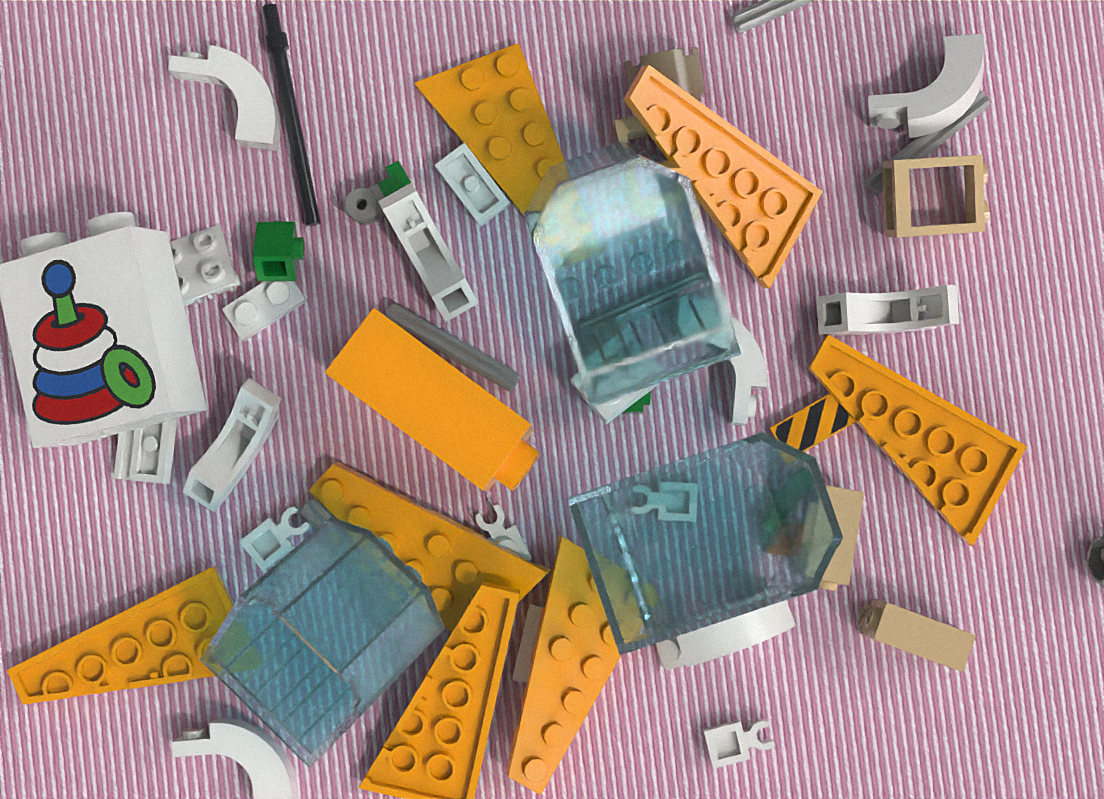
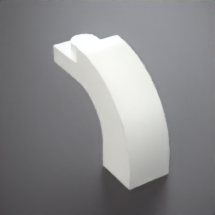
[868,33,984,138]
[168,45,281,151]
[378,183,479,322]
[816,285,959,335]
[676,302,767,426]
[182,378,282,512]
[652,589,796,671]
[172,718,299,799]

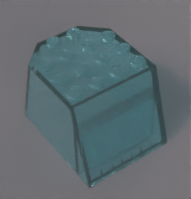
[524,141,741,407]
[567,432,843,655]
[199,517,445,768]

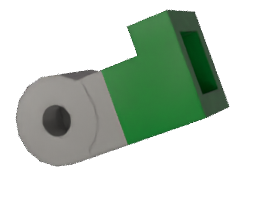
[345,160,411,225]

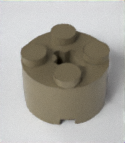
[623,47,706,102]

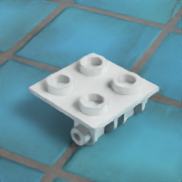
[170,224,241,307]

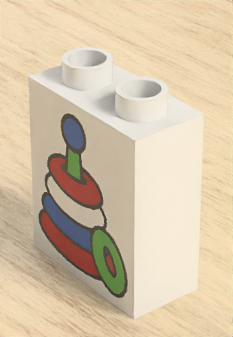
[0,212,207,448]

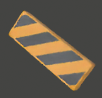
[768,393,856,461]

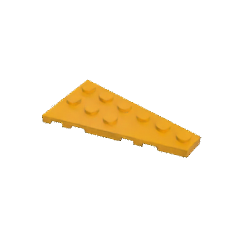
[414,43,600,266]
[623,65,823,289]
[807,334,1027,546]
[308,461,550,633]
[505,535,657,795]
[6,566,266,705]
[359,581,520,799]

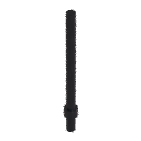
[262,4,321,226]

